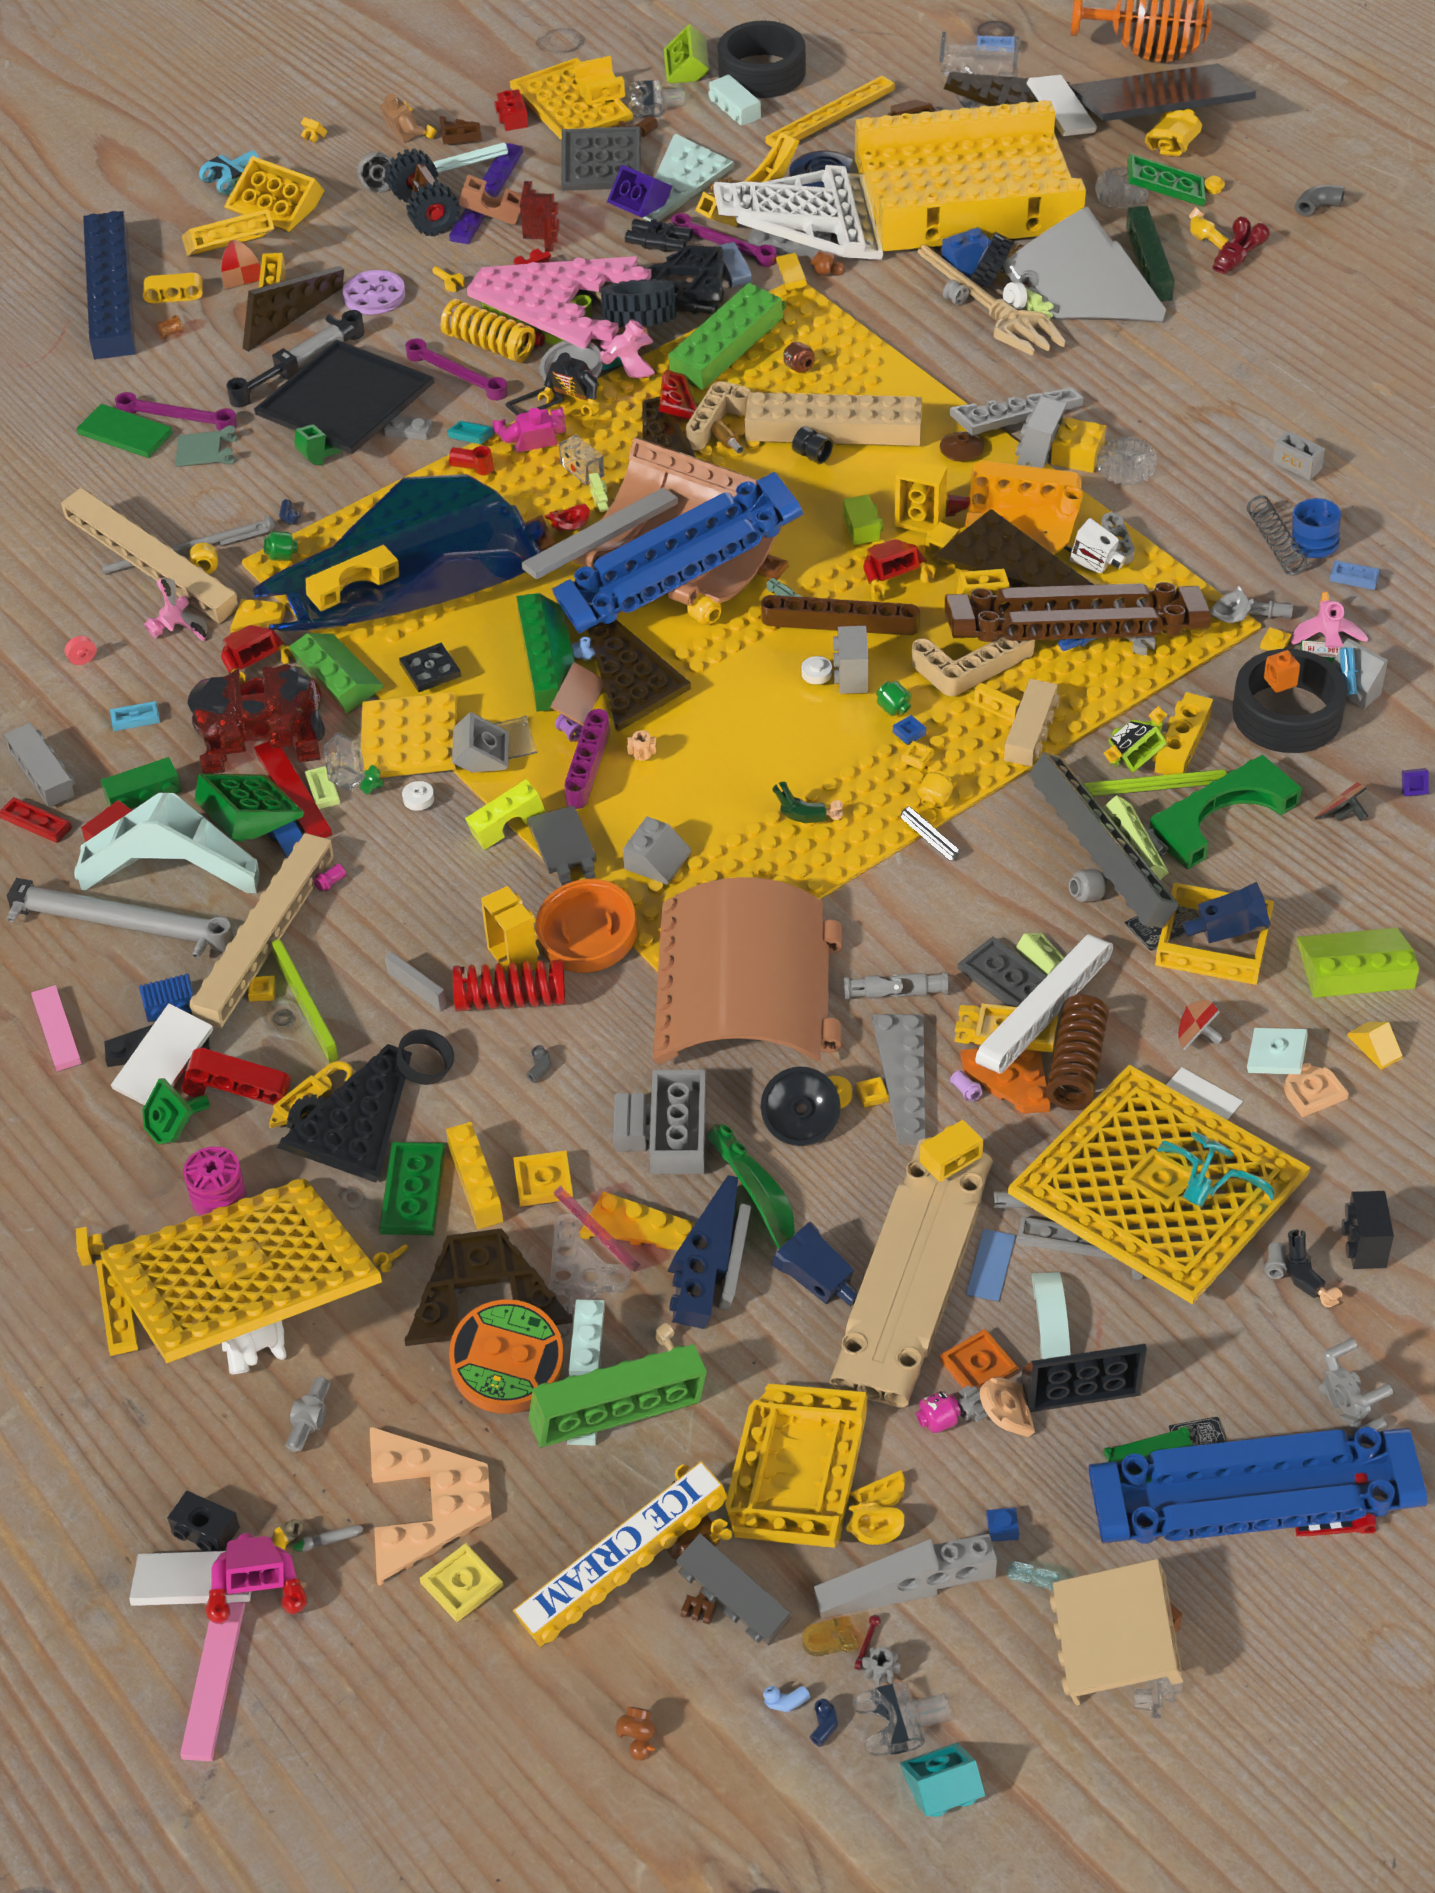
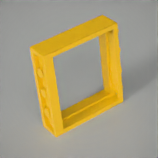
[181,209,274,256]
[1155,882,1274,985]

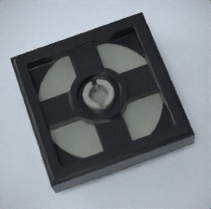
[399,642,461,693]

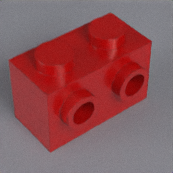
[494,89,528,131]

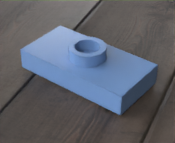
[976,36,1015,54]
[1330,560,1380,590]

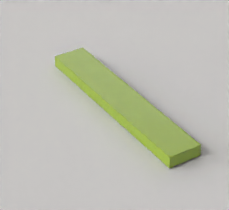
[271,939,338,1063]

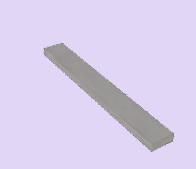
[522,488,678,579]

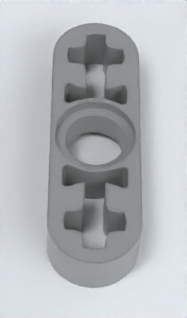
[1101,512,1135,564]

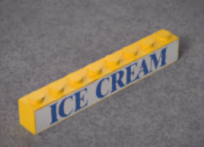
[513,1461,728,1647]

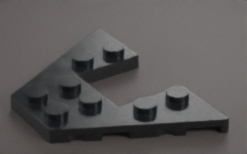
[647,245,724,300]

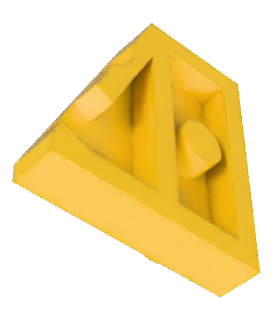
[230,599,287,633]

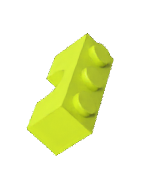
[465,779,545,850]

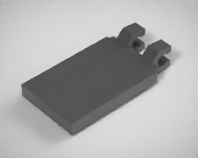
[527,805,596,886]

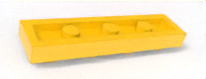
[96,1259,138,1356]

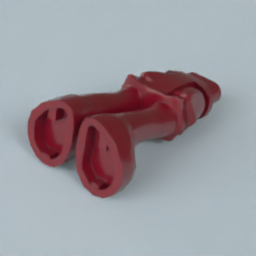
[1212,216,1270,274]

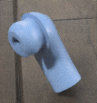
[763,1685,810,1712]

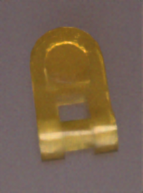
[802,1616,859,1657]

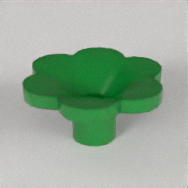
[360,765,384,795]

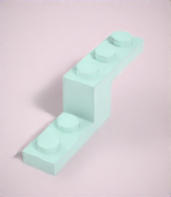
[567,1300,605,1446]

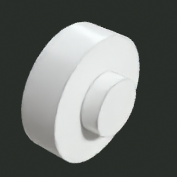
[1003,282,1027,310]
[802,656,832,684]
[402,781,434,811]

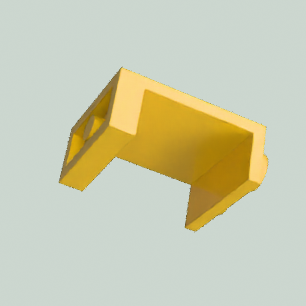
[574,56,625,105]

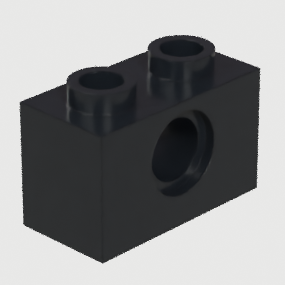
[167,1490,240,1552]

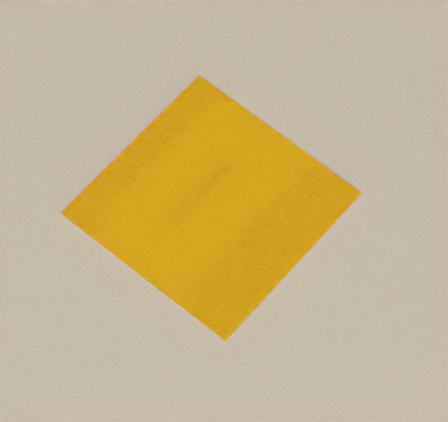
[242,283,1261,972]

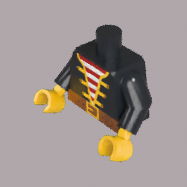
[538,352,599,416]

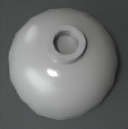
[357,151,392,193]

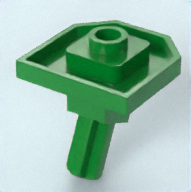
[142,1078,210,1144]

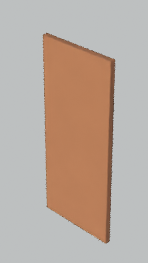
[550,662,603,726]

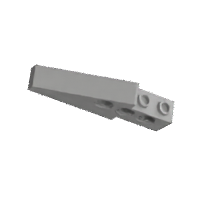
[814,1534,997,1618]

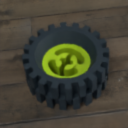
[601,279,676,328]

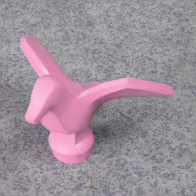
[599,319,655,378]

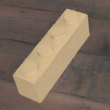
[1004,679,1060,766]

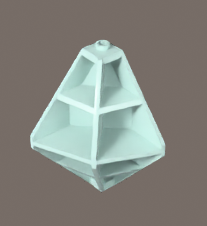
[74,793,260,893]

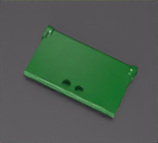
[1103,1426,1193,1484]

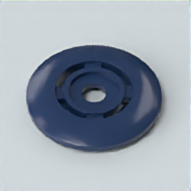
[789,150,859,188]

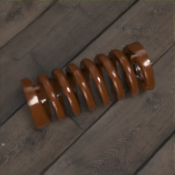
[1046,994,1109,1110]

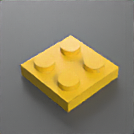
[513,1150,573,1207]

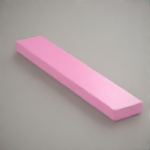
[180,1602,246,1761]

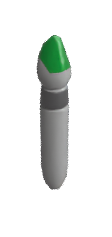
[292,1525,364,1552]

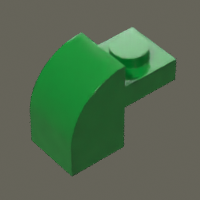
[294,424,342,465]

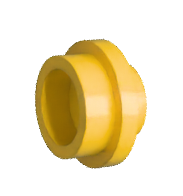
[1204,176,1225,194]

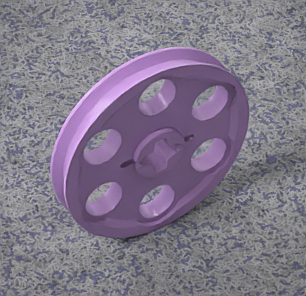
[343,270,405,315]

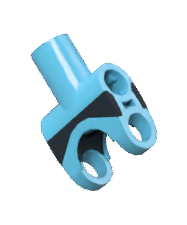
[199,150,260,195]

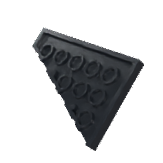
[277,1044,412,1183]

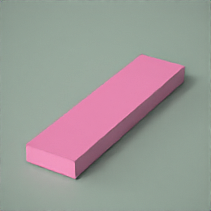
[31,985,82,1072]

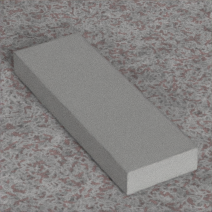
[385,952,447,1012]

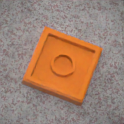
[939,1328,1019,1388]

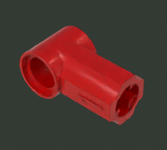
[449,446,494,475]

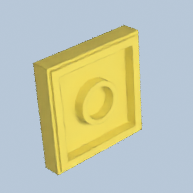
[420,1543,504,1622]

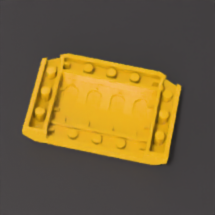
[725,1383,867,1548]

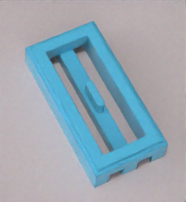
[110,701,160,731]

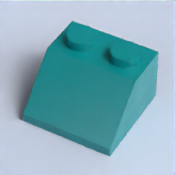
[900,1743,985,1817]

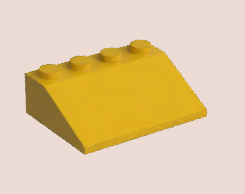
[224,156,325,232]

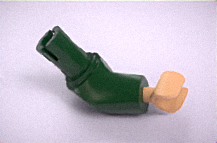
[772,782,843,823]

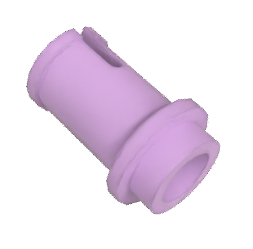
[950,1070,982,1102]

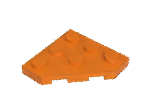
[960,1048,1050,1114]

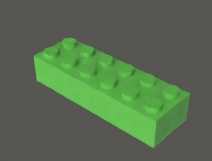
[668,283,783,390]
[528,1344,707,1448]

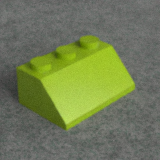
[664,24,709,83]

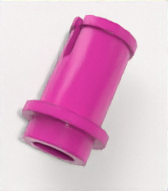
[314,864,346,891]

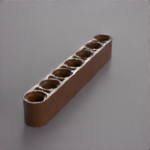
[761,595,920,635]

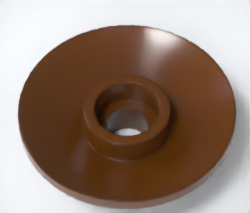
[940,431,984,462]

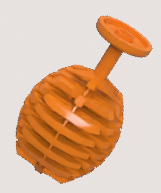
[1070,0,1212,63]

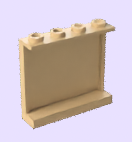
[1050,1559,1184,1706]

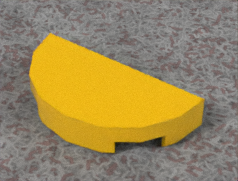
[850,1470,905,1507]

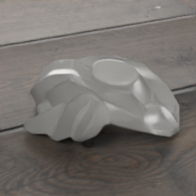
[1210,586,1254,623]

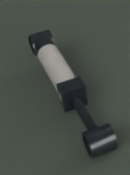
[226,310,365,408]

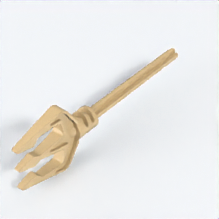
[918,244,1065,355]

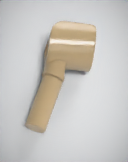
[656,1323,675,1351]

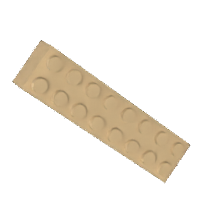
[745,392,922,446]

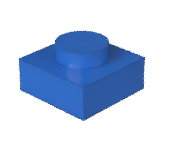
[893,715,926,745]
[986,1508,1019,1542]

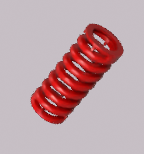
[453,959,565,1012]

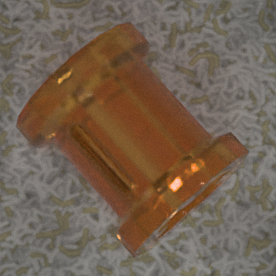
[156,315,184,340]

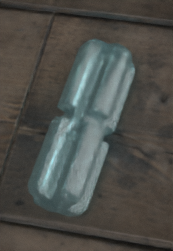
[1008,1561,1060,1590]

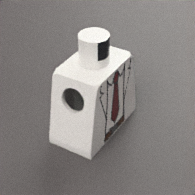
[1069,518,1126,573]

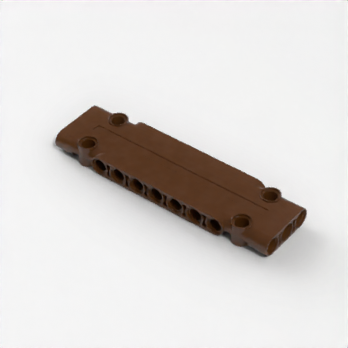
[945,582,1211,642]

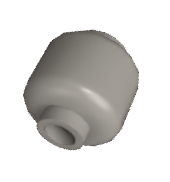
[1069,869,1108,903]

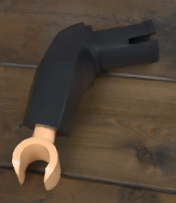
[1285,1229,1342,1307]

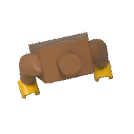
[380,94,437,144]

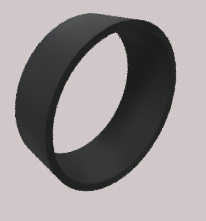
[397,1029,454,1085]

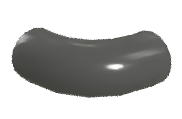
[1295,185,1345,216]

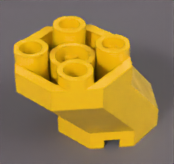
[1145,109,1202,156]

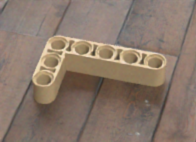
[911,637,1035,696]

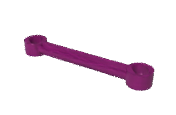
[671,213,777,267]
[405,338,508,401]
[115,392,237,431]

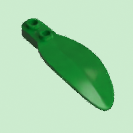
[707,1124,795,1249]

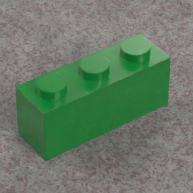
[100,757,182,809]

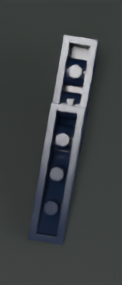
[667,1175,738,1329]

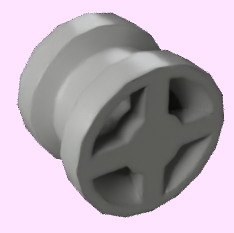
[943,280,969,306]

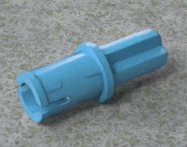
[1340,647,1358,695]

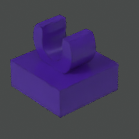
[1402,768,1429,796]

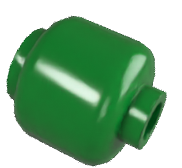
[264,531,298,561]
[876,681,912,716]

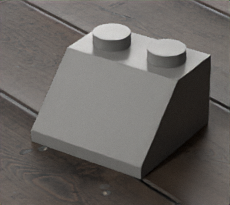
[1332,638,1388,709]
[452,712,509,772]
[623,816,691,885]

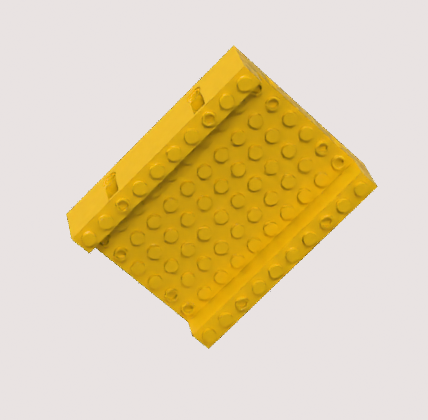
[855,100,1086,252]

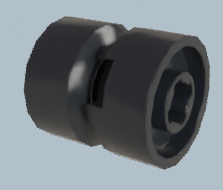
[792,426,833,464]

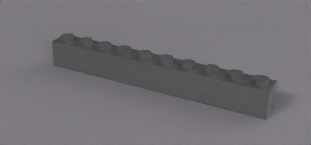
[1029,752,1179,928]

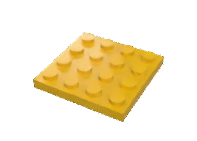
[360,691,457,779]

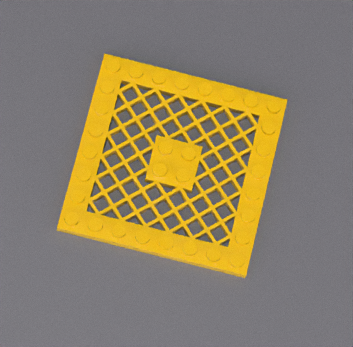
[1008,1064,1311,1305]
[100,1178,382,1363]

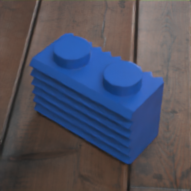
[139,973,194,1022]

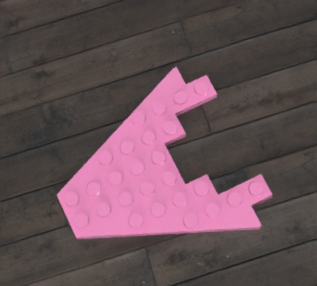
[467,256,651,349]

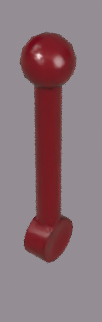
[854,1615,881,1671]

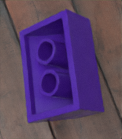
[607,165,673,218]

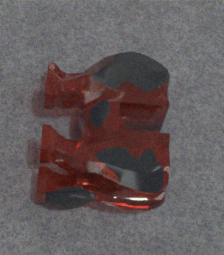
[187,663,325,774]

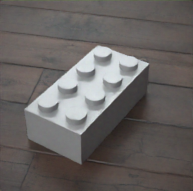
[649,1070,706,1174]

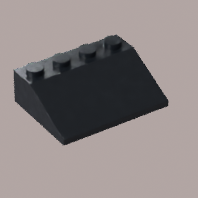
[1021,1344,1147,1413]

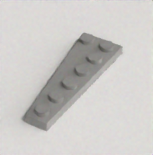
[950,388,1084,435]
[872,1014,925,1145]

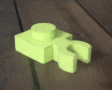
[1021,288,1054,319]
[589,473,608,512]

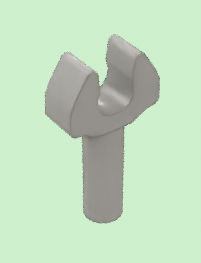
[1125,636,1156,655]

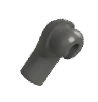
[526,1045,551,1083]

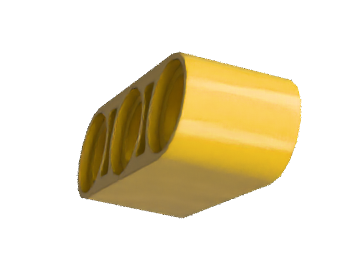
[143,273,203,303]

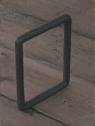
[505,387,564,416]

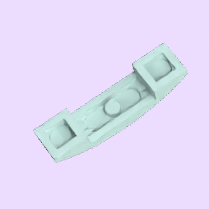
[1032,1272,1071,1359]

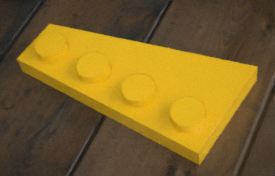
[580,1191,696,1250]

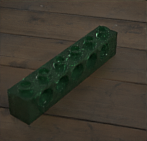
[1126,206,1175,302]

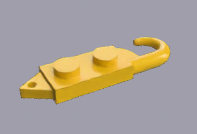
[269,1061,354,1128]

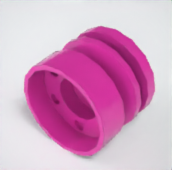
[183,1146,247,1215]

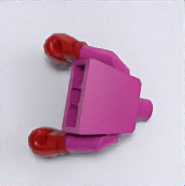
[205,1533,307,1624]

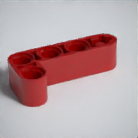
[182,1048,291,1105]

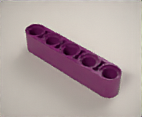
[564,709,610,809]

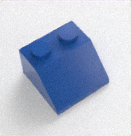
[942,227,989,279]

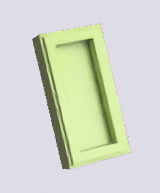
[305,766,340,809]

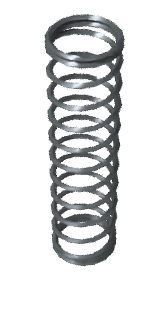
[1246,495,1307,575]

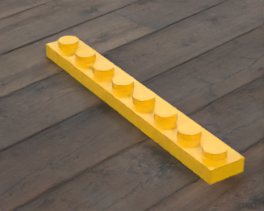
[765,75,895,147]

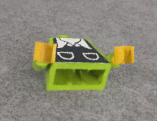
[1103,706,1168,773]

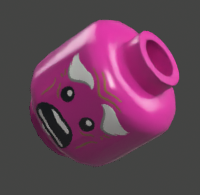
[916,1391,961,1433]

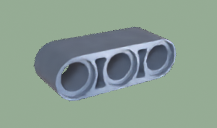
[715,242,752,288]

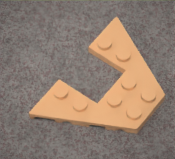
[370,1427,492,1585]

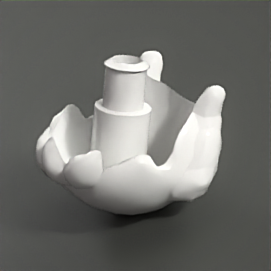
[194,1301,287,1375]

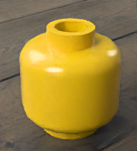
[189,542,218,575]
[687,590,721,625]
[917,771,954,808]

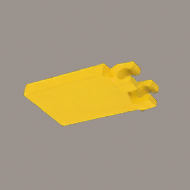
[955,1003,1059,1052]

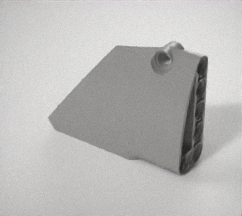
[1002,207,1166,323]

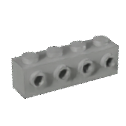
[4,723,75,807]

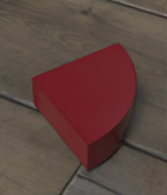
[946,495,971,517]

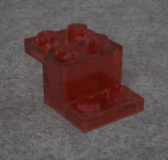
[520,181,560,252]

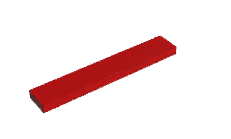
[254,739,332,838]

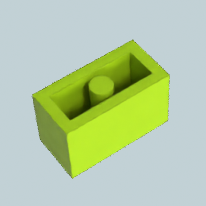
[843,495,883,545]

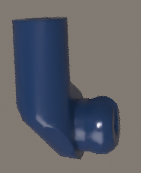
[279,499,300,525]
[809,1699,838,1747]

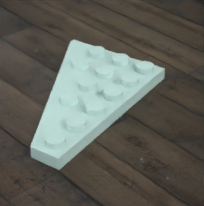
[643,134,734,222]

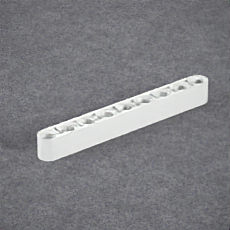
[975,934,1113,1074]

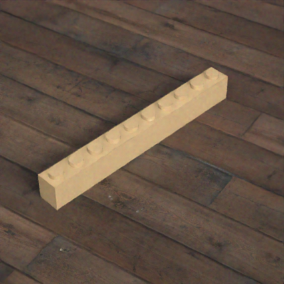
[61,488,238,624]
[190,833,334,1029]

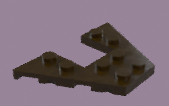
[404,1228,573,1346]

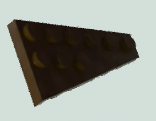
[243,266,345,352]
[642,396,696,458]

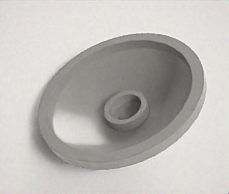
[540,341,603,389]

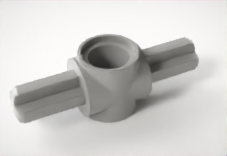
[286,1376,330,1453]

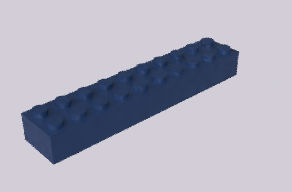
[83,211,136,360]

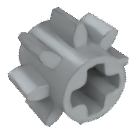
[957,1385,988,1422]
[863,1645,900,1686]

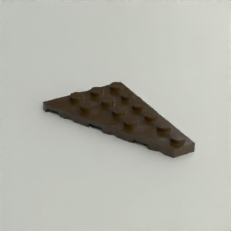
[943,72,1070,127]
[933,509,1094,602]
[587,620,691,732]

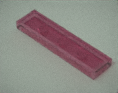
[554,1186,641,1271]

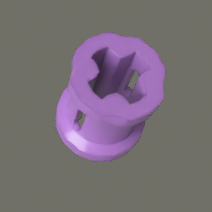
[555,714,583,742]

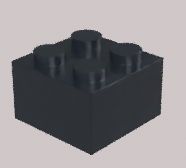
[1342,1191,1394,1269]

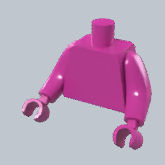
[493,407,566,452]

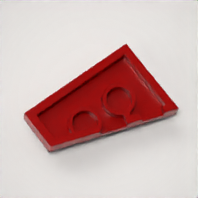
[659,370,697,419]

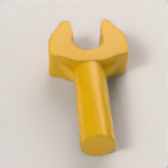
[432,266,465,292]

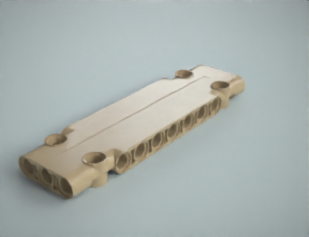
[829,1138,993,1408]

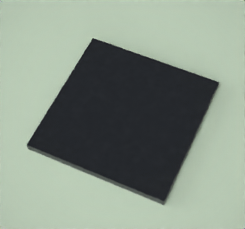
[254,340,435,454]

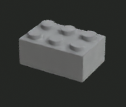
[1016,396,1067,468]

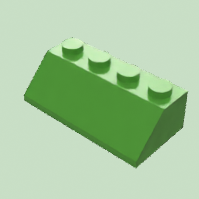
[289,633,384,714]

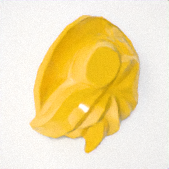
[846,1502,904,1545]

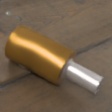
[711,421,743,454]

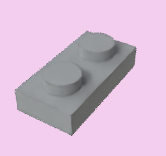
[384,416,432,441]

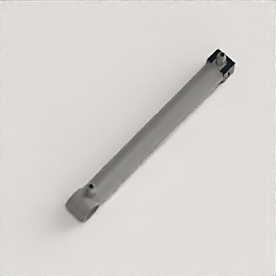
[6,878,233,958]

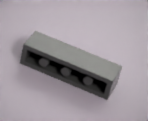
[676,1534,792,1645]

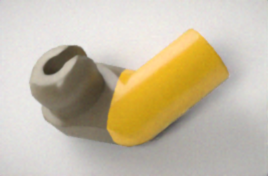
[272,1519,303,1550]

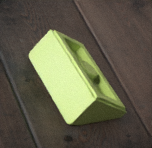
[1016,933,1064,976]

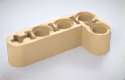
[686,381,750,450]

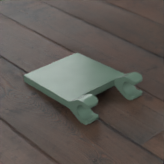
[175,425,237,467]

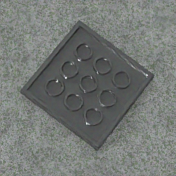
[561,126,641,191]

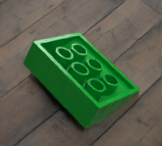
[194,774,304,842]

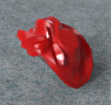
[545,504,590,532]

